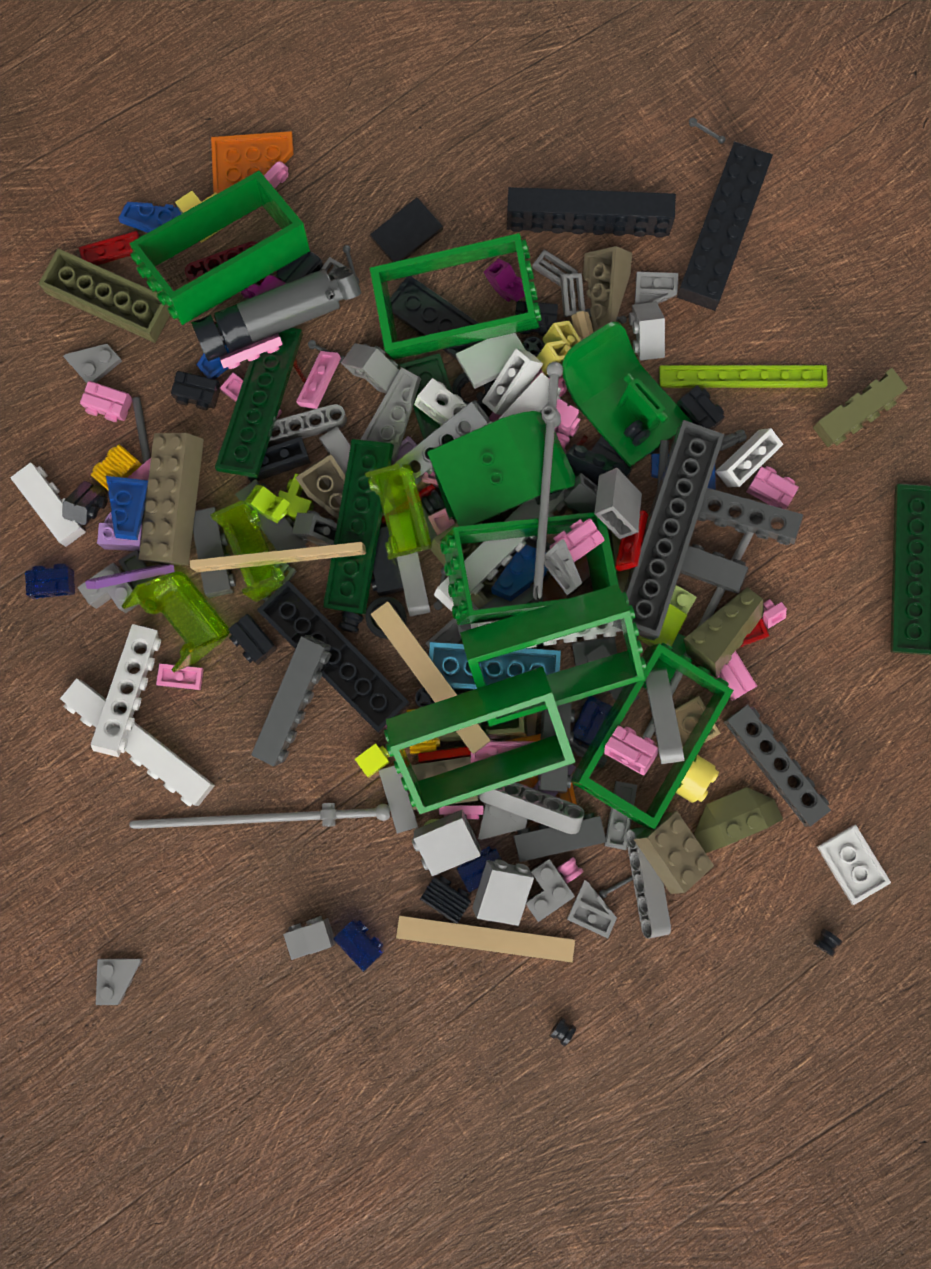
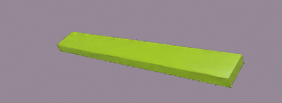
[659,365,828,388]

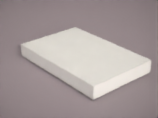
[456,333,526,389]
[817,825,891,905]

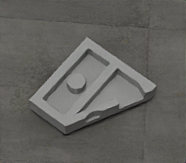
[544,539,582,595]
[478,803,527,840]
[567,880,617,938]

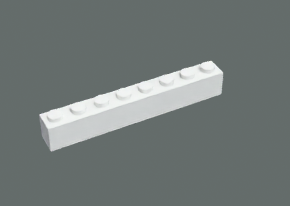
[434,490,566,611]
[60,678,215,807]

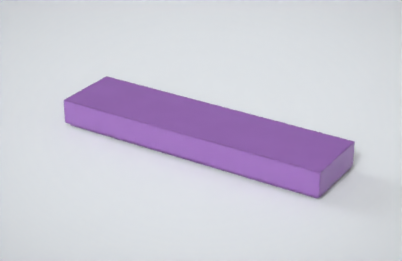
[85,564,175,589]

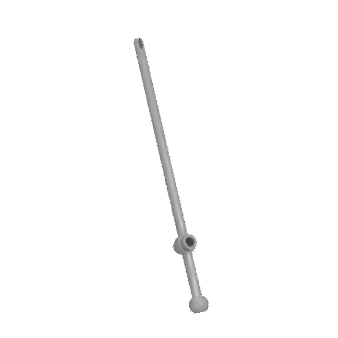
[533,362,563,599]
[642,516,762,739]
[129,803,390,829]

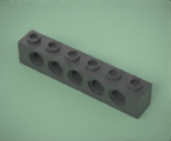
[385,400,491,501]
[697,488,803,545]
[724,705,831,827]

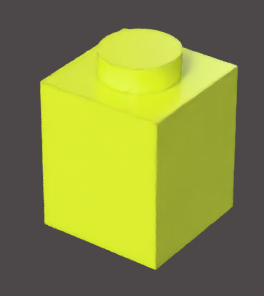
[355,744,390,778]

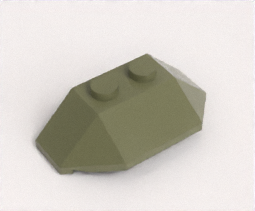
[694,787,783,853]

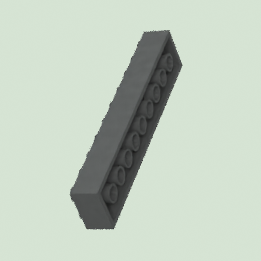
[612,420,724,641]

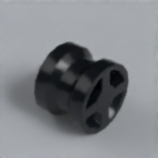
[523,336,544,357]
[624,420,651,447]
[420,489,445,515]
[338,611,363,634]
[415,687,435,708]
[813,928,842,957]
[549,1017,577,1047]

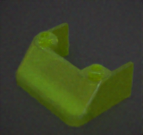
[365,463,432,560]
[210,500,285,602]
[122,571,230,673]

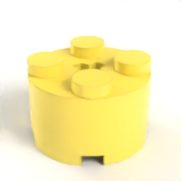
[676,755,719,803]

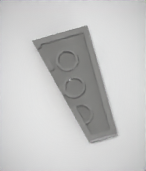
[361,367,421,462]

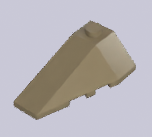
[583,246,632,332]
[295,454,345,519]

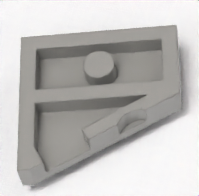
[635,272,678,304]
[63,344,122,383]
[96,959,142,1005]

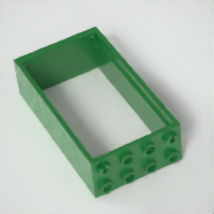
[129,171,310,325]
[370,233,542,360]
[440,512,619,625]
[460,584,647,727]
[571,643,734,829]
[384,666,575,814]

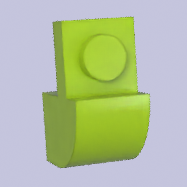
[279,473,314,521]
[244,484,290,524]

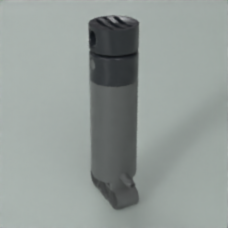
[191,266,362,362]

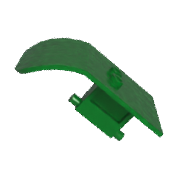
[562,321,692,467]
[427,411,575,526]

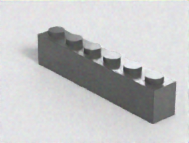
[251,635,331,767]

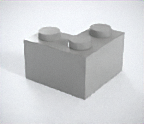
[629,302,665,360]
[341,343,400,394]
[77,563,143,613]
[526,859,575,922]
[283,916,336,960]

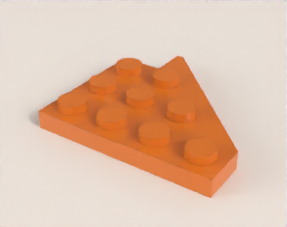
[211,131,294,194]

